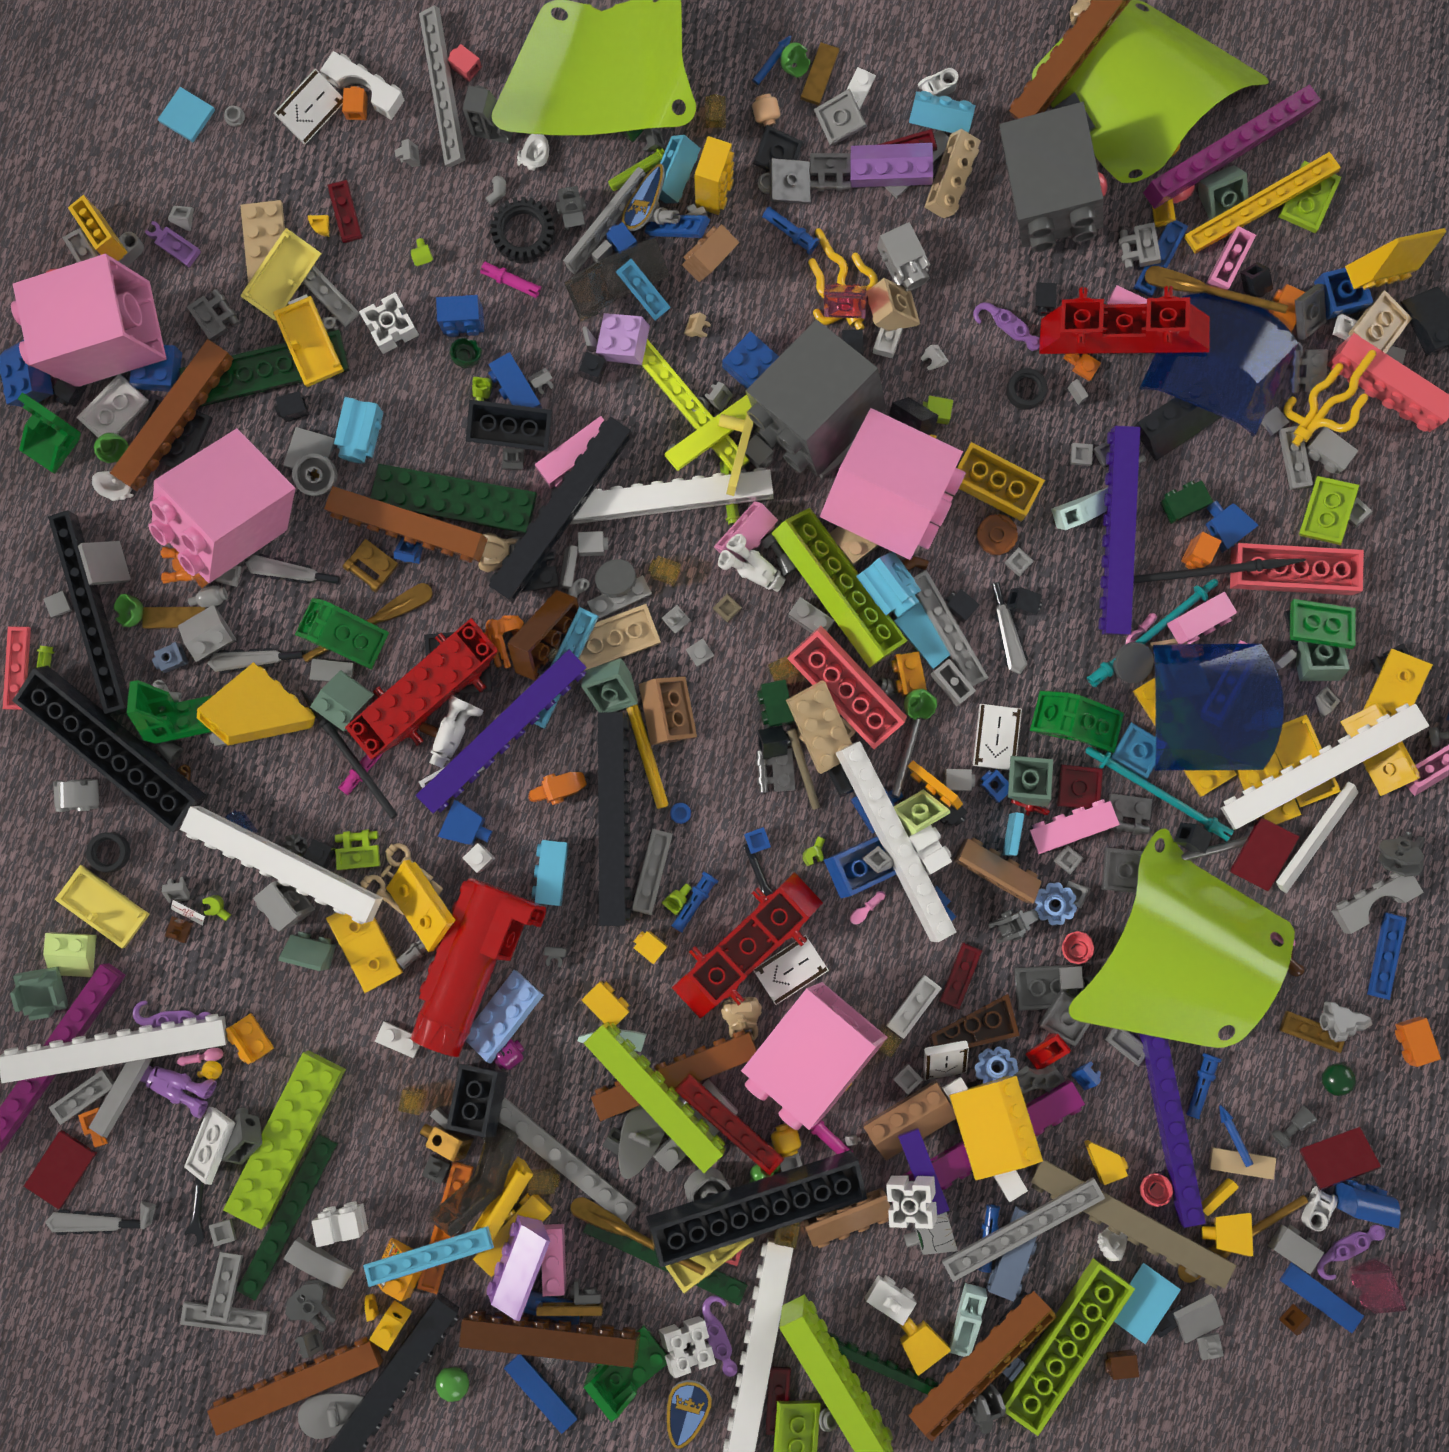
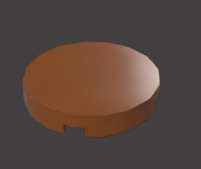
[977,514,1018,555]

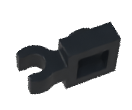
[1155,1304,1184,1338]

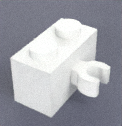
[865,1275,917,1326]

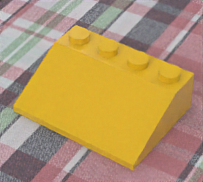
[1345,228,1446,290]
[949,1076,1043,1180]

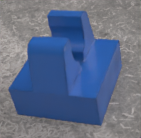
[744,827,771,854]
[1071,1062,1101,1090]

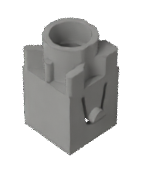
[877,222,930,291]

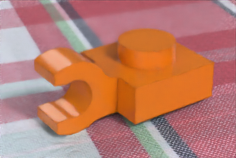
[1063,354,1101,381]
[78,1107,108,1148]

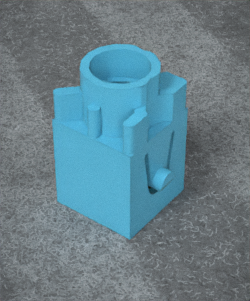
[334,397,383,464]
[856,552,922,618]

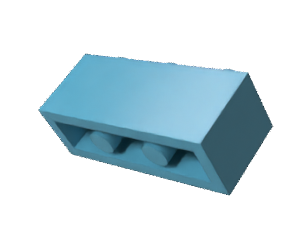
[909,91,975,133]
[659,135,701,203]
[532,840,569,906]

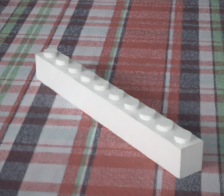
[570,468,774,525]
[1221,703,1429,830]
[836,741,956,942]
[180,806,383,924]
[0,1014,228,1083]
[723,1238,794,1452]

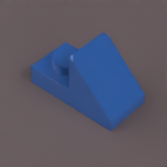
[394,537,423,564]

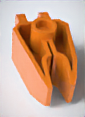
[528,772,587,805]

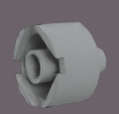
[292,454,338,496]
[53,779,100,812]
[684,1167,731,1202]

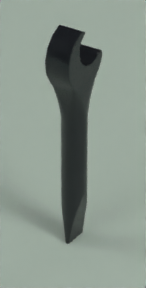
[743,844,773,896]
[184,1177,205,1247]

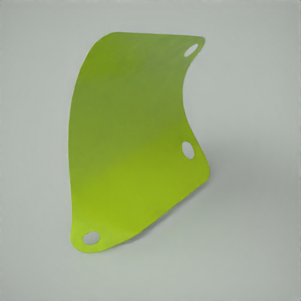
[492,0,696,136]
[1032,0,1269,183]
[1069,829,1295,1048]

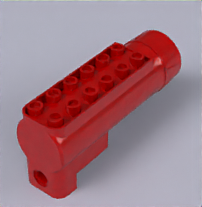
[410,878,546,1057]

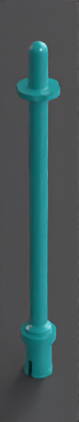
[1087,579,1219,688]
[1086,747,1234,841]

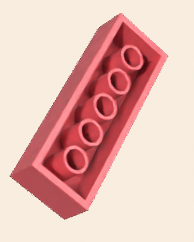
[1327,333,1449,432]
[1230,543,1364,595]
[787,626,907,749]

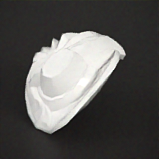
[517,134,549,171]
[92,471,134,501]
[1097,1228,1127,1261]

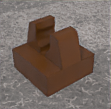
[165,916,193,943]
[1279,1304,1311,1336]

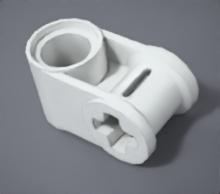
[918,68,958,97]
[1301,1186,1338,1231]

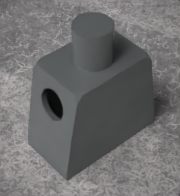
[222,1108,262,1165]

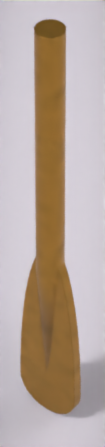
[1145,266,1288,313]
[302,583,433,663]
[1178,1195,1308,1283]
[571,1197,706,1275]

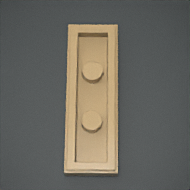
[1208,1147,1276,1180]

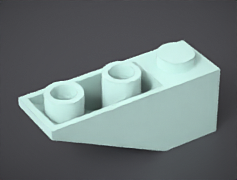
[1051,488,1108,530]

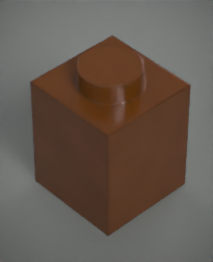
[1104,1349,1139,1380]

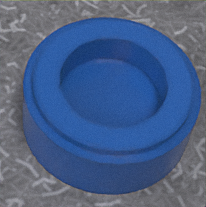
[670,803,691,824]

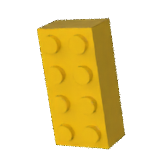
[694,136,734,215]
[957,442,1045,522]

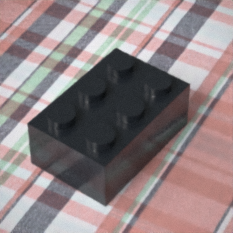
[446,1064,508,1137]

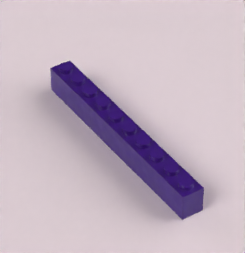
[1099,426,1140,636]
[415,649,587,813]
[1139,1033,1206,1228]

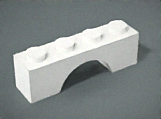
[320,51,405,120]

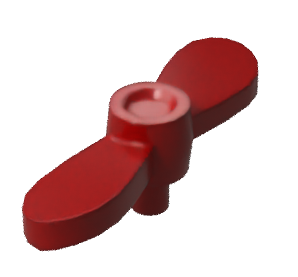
[1011,799,1050,816]

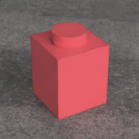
[448,44,482,82]

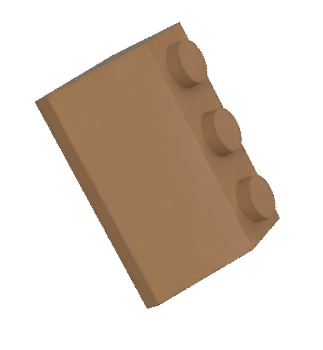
[639,677,697,745]

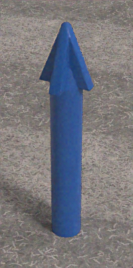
[752,35,792,85]
[1219,1105,1254,1167]

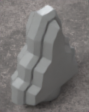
[1320,1001,1373,1042]

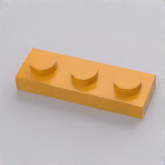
[907,761,963,810]

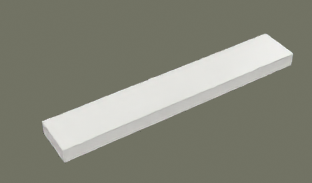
[1276,782,1358,893]
[942,1077,1028,1202]

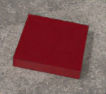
[1057,764,1103,809]

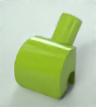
[411,238,434,266]
[472,377,492,401]
[803,837,825,866]
[662,884,692,915]
[202,895,231,921]

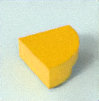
[308,215,329,237]
[365,1294,379,1322]

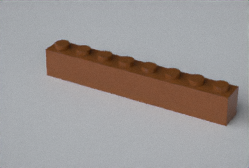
[1009,0,1131,119]
[110,339,233,491]
[324,486,488,563]
[591,1029,758,1121]
[909,1291,1057,1442]
[207,1336,383,1436]

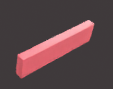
[3,626,31,710]

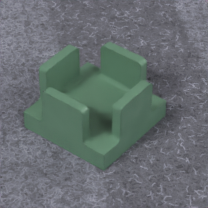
[10,967,68,1021]

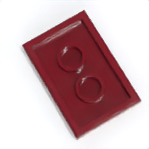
[1230,816,1299,892]
[1300,1127,1381,1190]
[23,1130,97,1209]

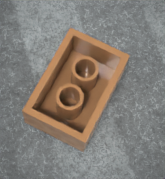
[682,224,739,282]

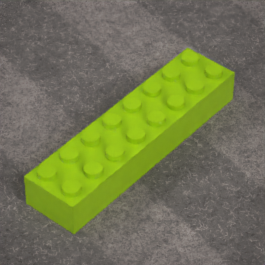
[771,508,907,668]
[584,1022,726,1173]
[223,1050,346,1229]
[1001,1258,1135,1436]
[779,1294,893,1452]

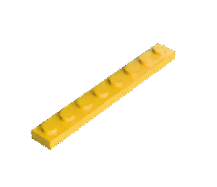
[1185,152,1341,254]

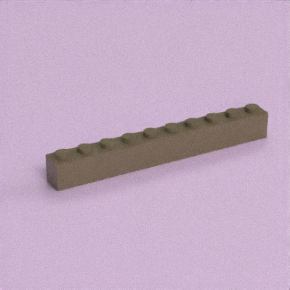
[1028,1158,1236,1289]

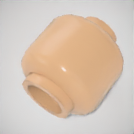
[752,94,780,127]

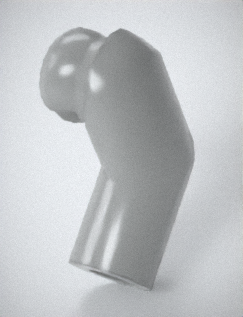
[485,176,506,206]
[567,578,590,598]
[153,680,182,703]

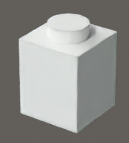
[463,843,495,873]

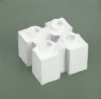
[359,292,419,354]
[909,825,952,875]
[886,1175,937,1229]
[312,1201,368,1247]
[658,1316,716,1378]

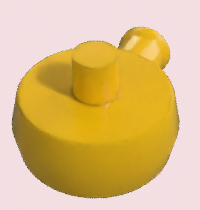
[197,1061,222,1080]

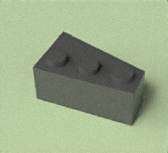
[463,85,513,144]

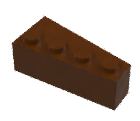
[507,590,579,681]
[928,994,1020,1048]

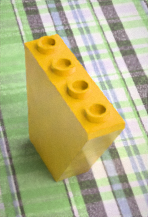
[197,662,315,746]

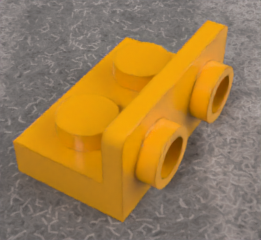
[891,651,927,697]
[225,1013,274,1065]

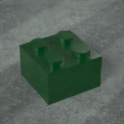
[757,679,794,728]

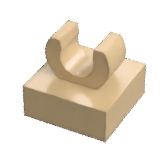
[684,312,711,338]

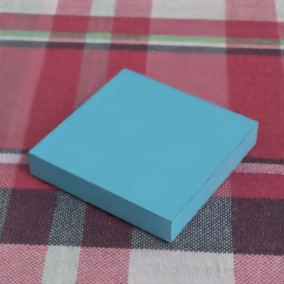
[158,87,215,142]
[1002,812,1024,856]

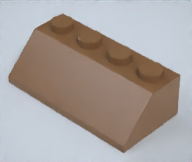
[953,837,1042,903]
[863,1079,956,1161]
[803,1188,890,1248]

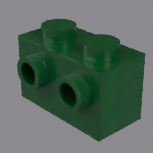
[1160,480,1213,524]

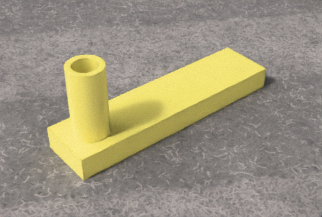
[718,414,754,496]

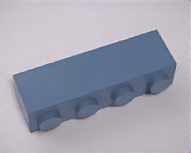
[986,1206,1041,1302]

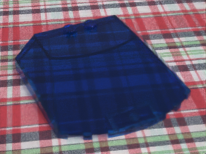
[1139,293,1298,437]
[1152,644,1284,771]

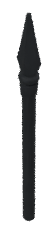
[1133,559,1306,584]
[301,690,398,819]

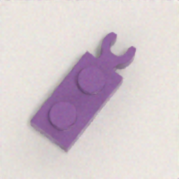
[145,221,201,268]

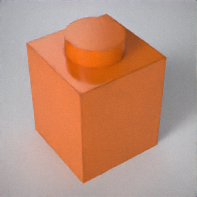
[342,86,368,120]

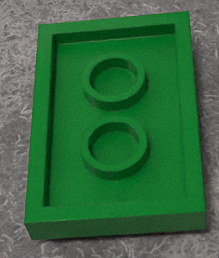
[1290,599,1356,649]

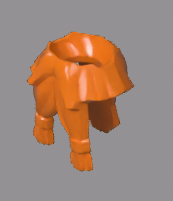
[160,547,208,588]
[484,615,524,668]

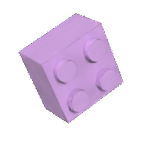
[596,313,650,365]

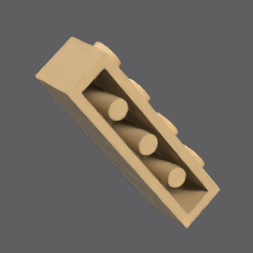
[925,129,981,218]

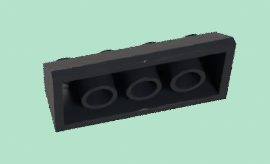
[1134,378,1223,462]
[465,399,553,452]

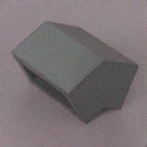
[602,1127,621,1155]

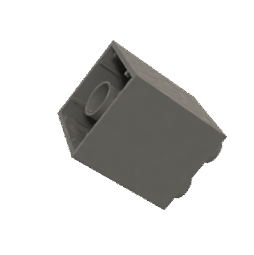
[999,101,1104,252]
[746,319,886,477]

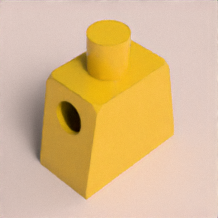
[1201,1213,1253,1257]
[369,1300,413,1351]
[900,1317,951,1376]

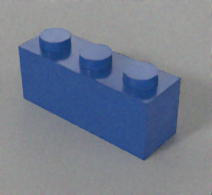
[488,352,542,408]

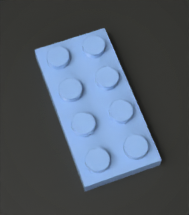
[466,970,544,1064]

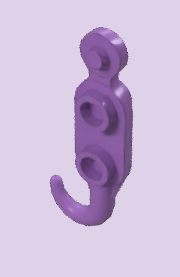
[973,302,1040,351]
[133,1001,211,1028]
[1317,1224,1385,1280]
[702,1295,738,1377]

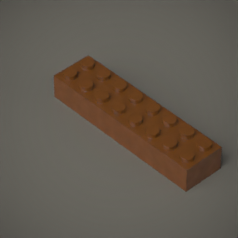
[459,1310,641,1368]

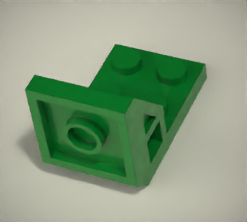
[18,392,81,474]
[295,598,389,670]
[127,680,213,744]
[1030,691,1124,753]
[583,1325,668,1423]

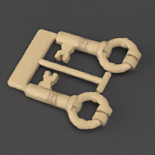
[360,843,443,915]

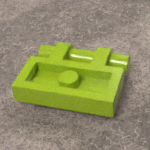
[335,829,380,870]

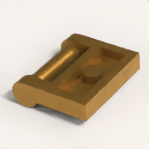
[343,538,399,593]

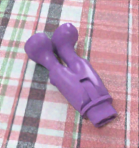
[140,1066,217,1118]

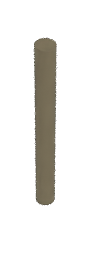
[787,728,820,810]

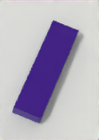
[898,1128,950,1215]

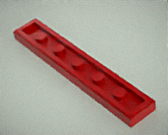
[675,1074,784,1175]

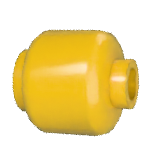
[771,1123,801,1157]

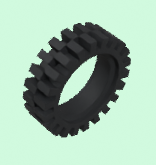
[490,197,555,264]

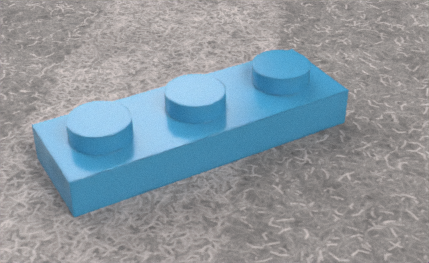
[615,258,671,320]

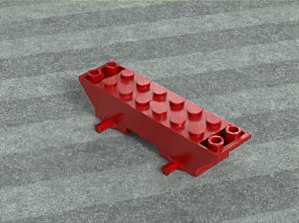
[1039,286,1210,354]
[345,618,499,760]
[672,872,823,1019]

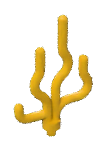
[808,228,878,330]
[1284,350,1376,447]

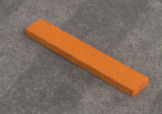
[416,1161,474,1294]

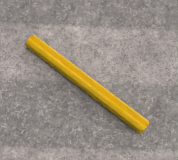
[626,704,668,809]

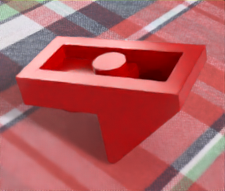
[1025,1033,1071,1069]

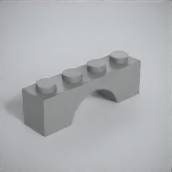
[1331,872,1424,934]

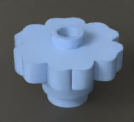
[1035,882,1077,925]
[974,1047,1019,1084]

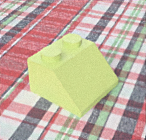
[894,789,950,837]
[43,932,97,977]

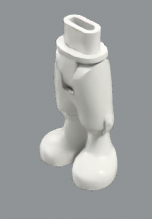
[718,534,786,592]
[429,695,484,768]

